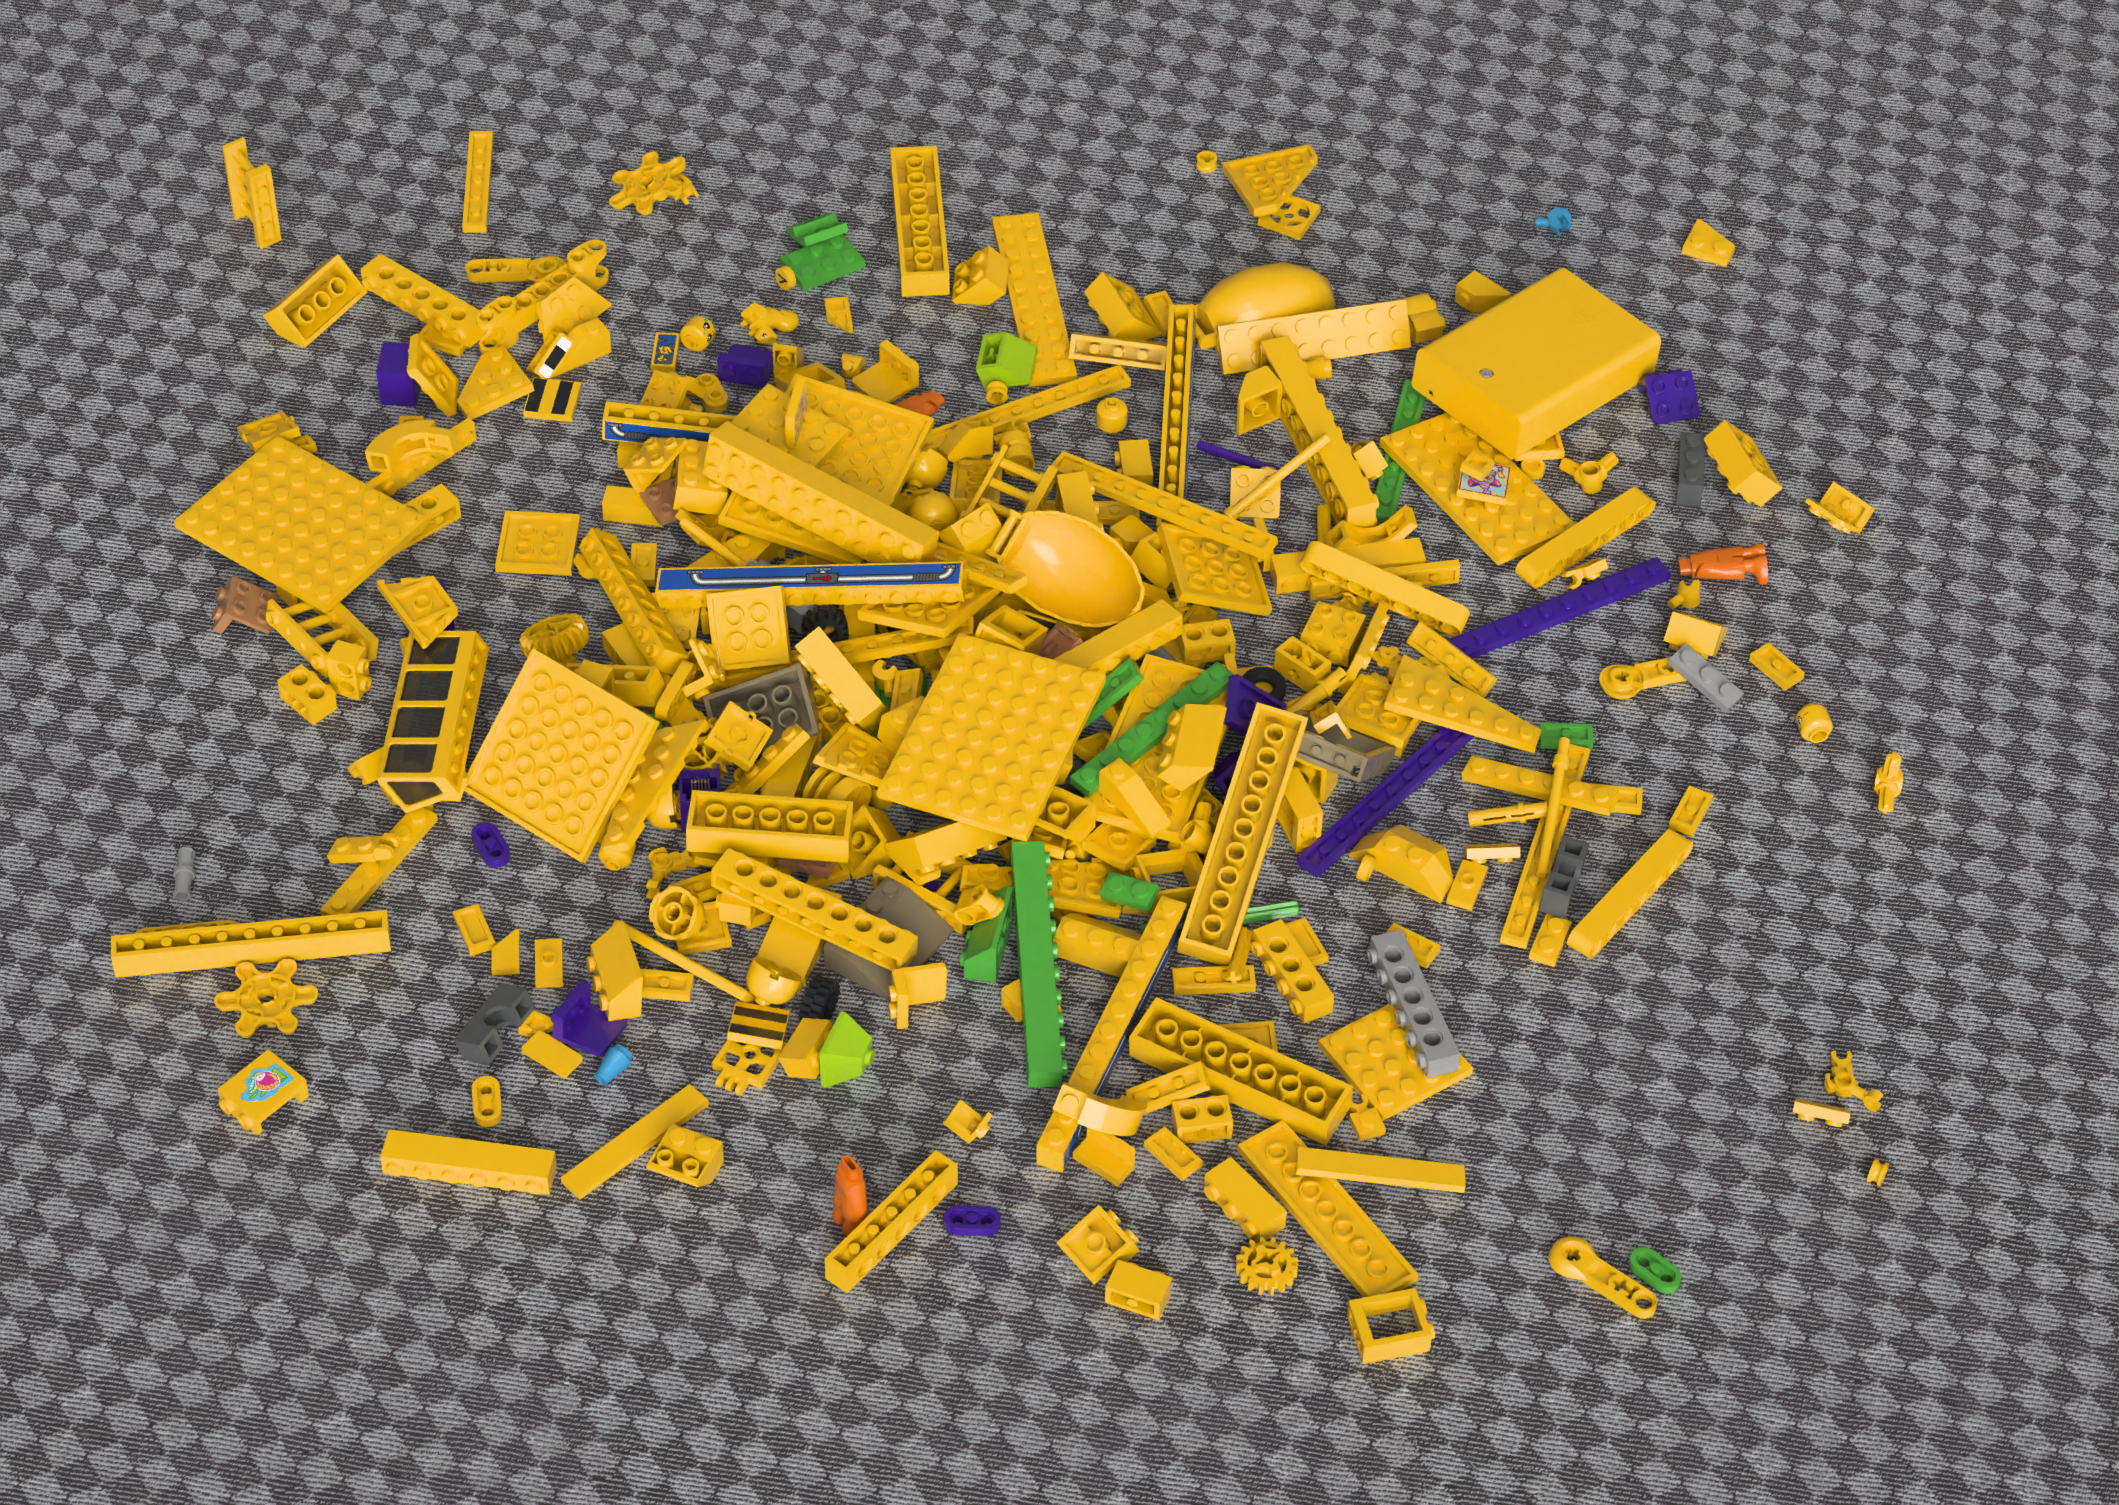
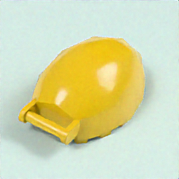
[1194,262,1336,354]
[984,508,1145,628]

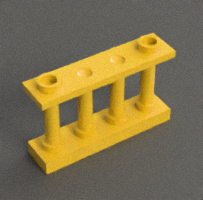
[222,137,282,249]
[958,445,1058,544]
[266,599,379,678]
[873,831,973,935]

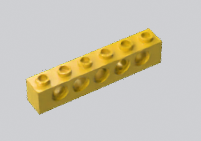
[361,254,488,348]
[824,1150,958,1293]

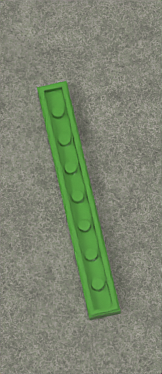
[1375,379,1426,523]

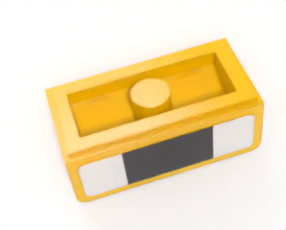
[526,330,574,379]

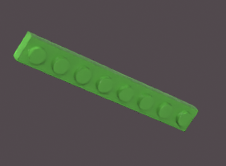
[1070,662,1234,798]

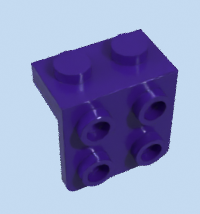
[717,345,773,388]
[1638,369,1700,424]
[551,981,627,1056]

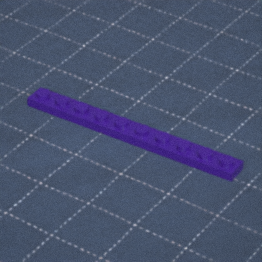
[1448,557,1671,658]
[1297,727,1475,878]

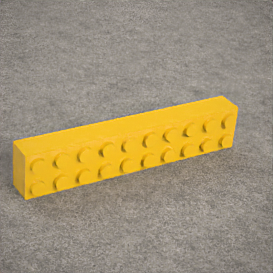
[1259,335,1379,528]
[702,421,940,563]
[1177,702,1308,966]

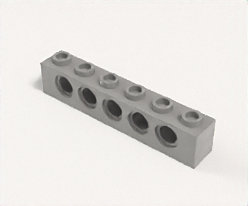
[1367,929,1460,1078]

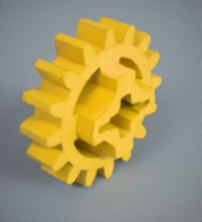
[1236,1237,1298,1296]

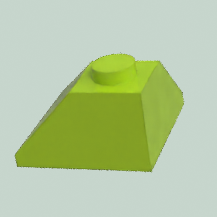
[819,1011,876,1088]

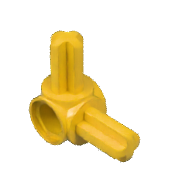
[1559,452,1619,494]
[1873,751,1904,814]
[1167,801,1214,854]

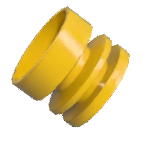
[802,766,872,815]

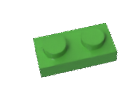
[1539,722,1593,750]
[1099,872,1160,912]

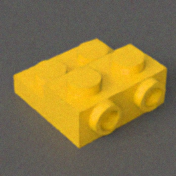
[1057,1205,1140,1285]

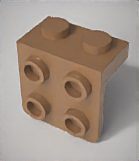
[640,477,704,525]
[211,575,278,634]

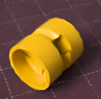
[998,430,1035,477]

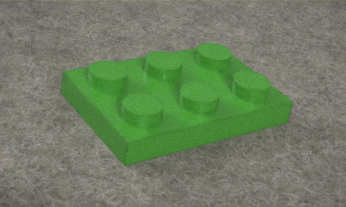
[780,234,865,292]

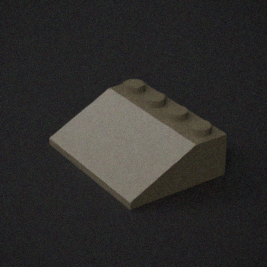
[703,663,820,766]
[824,876,954,1001]

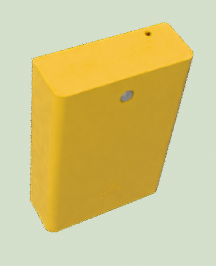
[1412,268,1661,460]

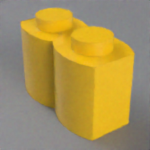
[1402,293,1446,344]

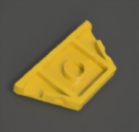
[536,276,612,342]
[376,576,458,649]

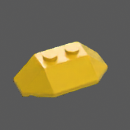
[1349,825,1454,904]

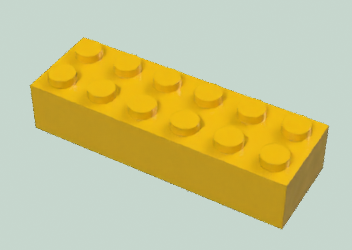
[686,790,854,863]

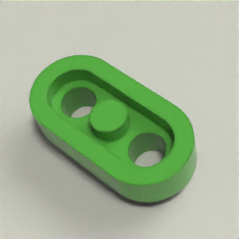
[1629,1247,1682,1294]

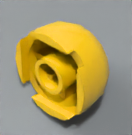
[905,448,949,491]
[907,491,958,542]
[646,779,681,830]
[649,886,705,941]
[746,957,802,1007]

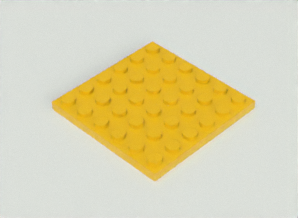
[464,648,660,863]

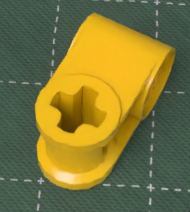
[953,884,1005,926]

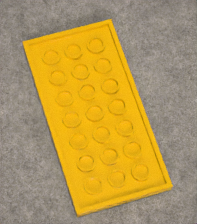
[1379,412,1575,565]
[1084,654,1229,844]

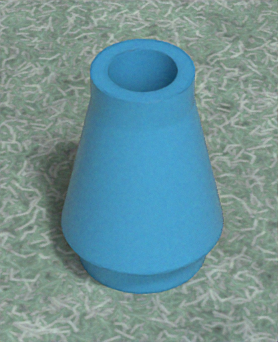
[594,1044,633,1086]

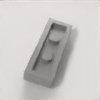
[1667,644,1744,713]

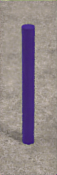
[1196,440,1291,480]

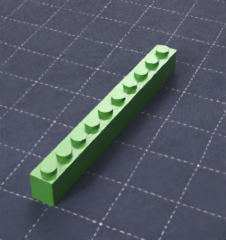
[1010,841,1067,1088]

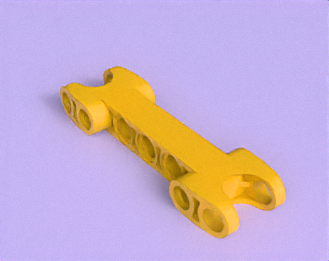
[476,239,609,354]

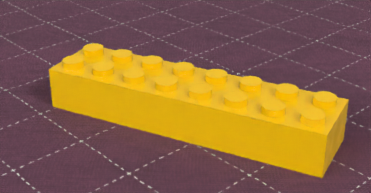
[890,146,950,297]
[1129,997,1353,1146]

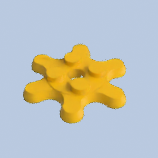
[609,151,686,216]
[214,959,318,1038]

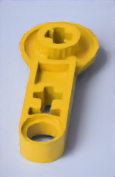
[465,256,566,283]
[1599,657,1687,700]
[1548,1236,1657,1319]

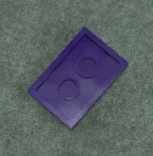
[1224,674,1286,737]

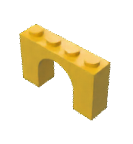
[602,442,677,527]

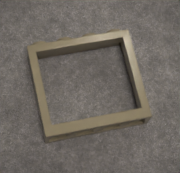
[1293,710,1397,783]

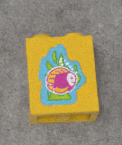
[218,1049,309,1135]

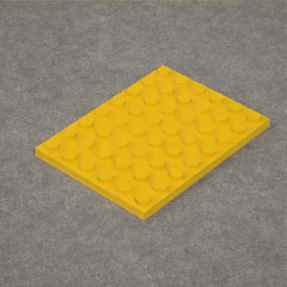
[718,373,934,564]
[174,435,429,614]
[877,633,1106,842]

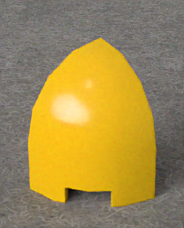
[347,747,383,785]

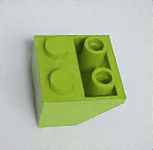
[976,332,1038,389]

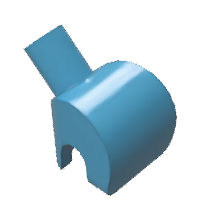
[1536,207,1571,235]

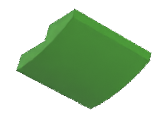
[785,213,849,246]

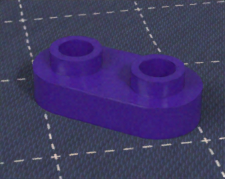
[471,822,510,868]
[944,1205,1001,1236]

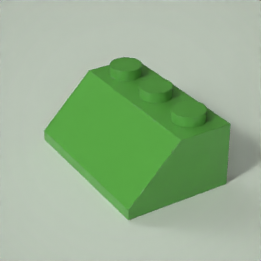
[960,886,1013,983]

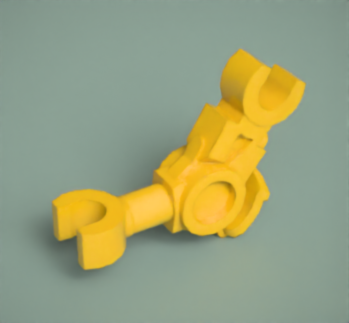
[646,847,701,899]
[1824,1050,1883,1113]

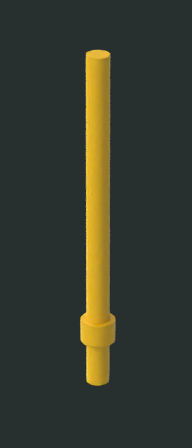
[1222,433,1331,520]
[1536,737,1570,878]

